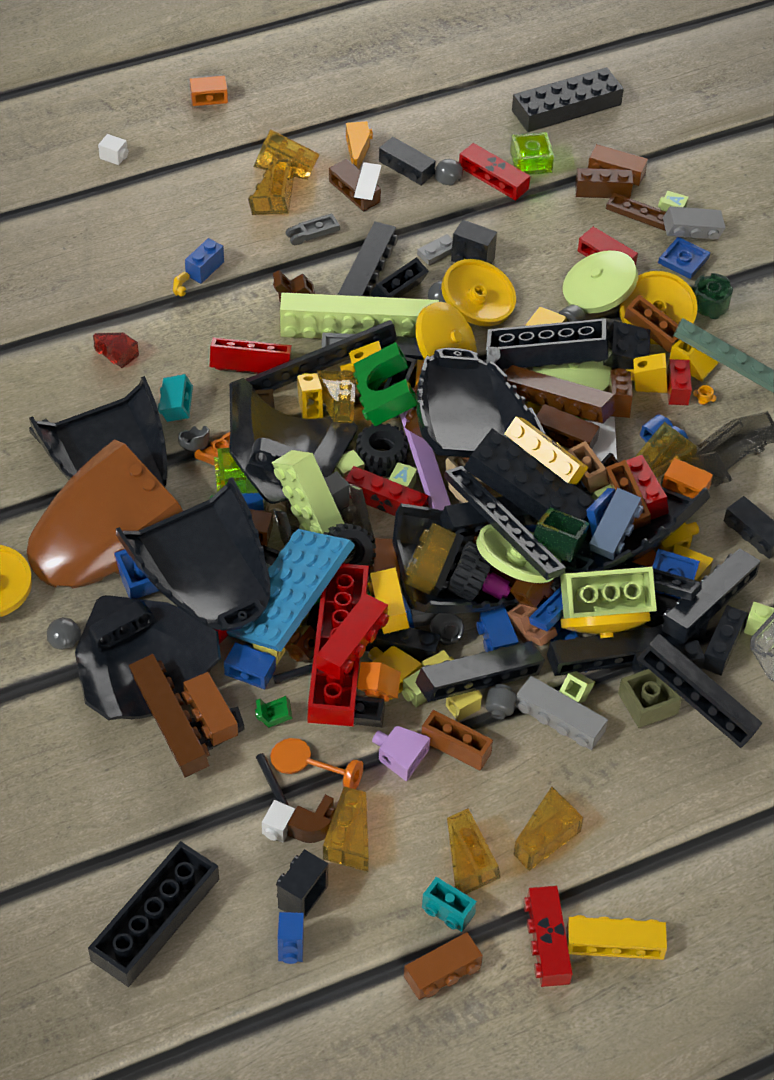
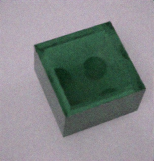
[533,507,590,562]

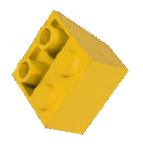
[669,339,720,382]

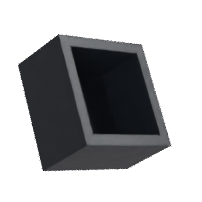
[451,220,497,264]
[603,320,650,370]
[276,849,329,919]

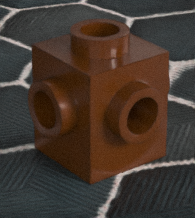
[284,625,316,662]

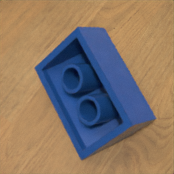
[114,550,160,599]

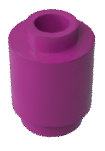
[481,572,512,600]

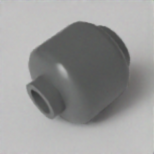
[558,304,585,322]
[485,684,516,719]

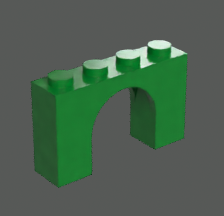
[353,342,417,426]

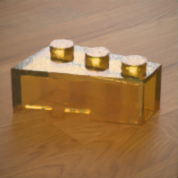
[253,129,320,180]
[248,159,294,215]
[317,370,357,423]
[635,422,697,478]
[405,523,456,594]
[513,786,584,871]
[323,787,369,872]
[447,808,501,894]

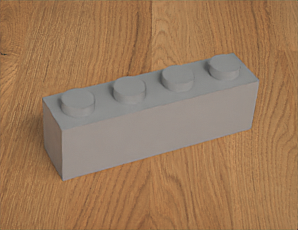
[515,676,608,750]

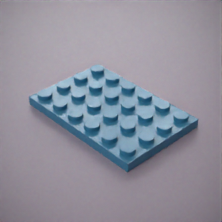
[227,529,355,652]

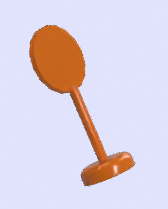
[270,738,363,792]

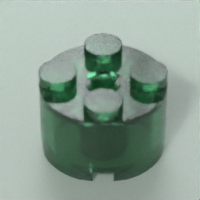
[693,273,733,319]

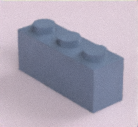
[590,488,644,560]

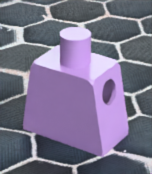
[372,726,430,781]

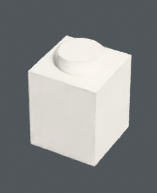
[98,134,129,165]
[262,800,295,842]

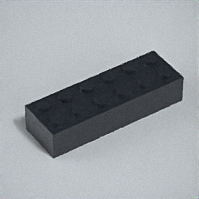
[512,67,624,132]
[486,318,608,370]
[464,428,596,542]
[88,841,220,987]

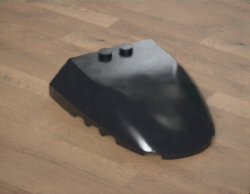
[416,348,546,458]
[29,376,168,487]
[551,453,710,573]
[116,477,270,631]
[392,504,519,614]

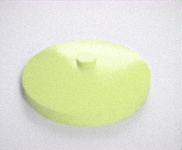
[563,251,638,314]
[533,361,612,391]
[476,524,561,583]

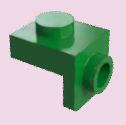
[255,696,293,728]

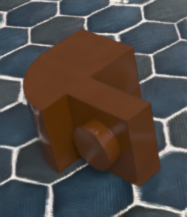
[273,270,315,302]
[510,579,554,608]
[287,794,336,843]

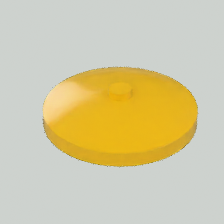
[441,259,516,326]
[619,271,698,345]
[416,302,477,360]
[0,545,32,617]
[561,612,650,638]

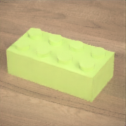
[272,450,344,534]
[560,567,656,619]

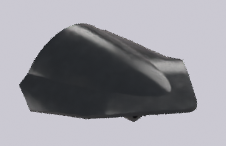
[229,378,358,504]
[75,595,221,721]

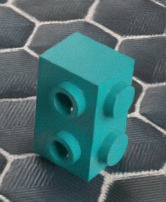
[158,374,193,422]
[422,877,477,932]

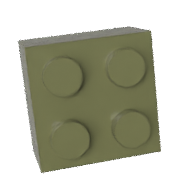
[618,669,682,728]

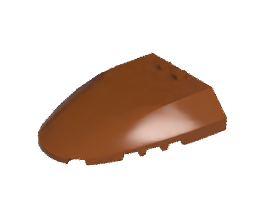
[27,440,183,589]

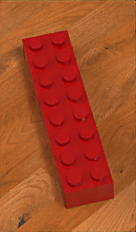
[307,564,369,727]

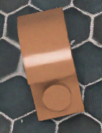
[507,604,557,646]

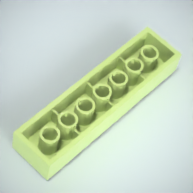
[280,293,439,339]

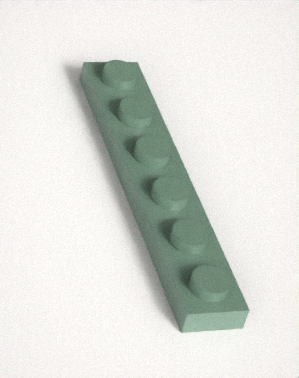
[673,318,774,393]

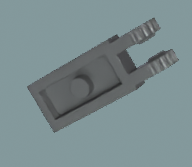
[285,213,340,246]

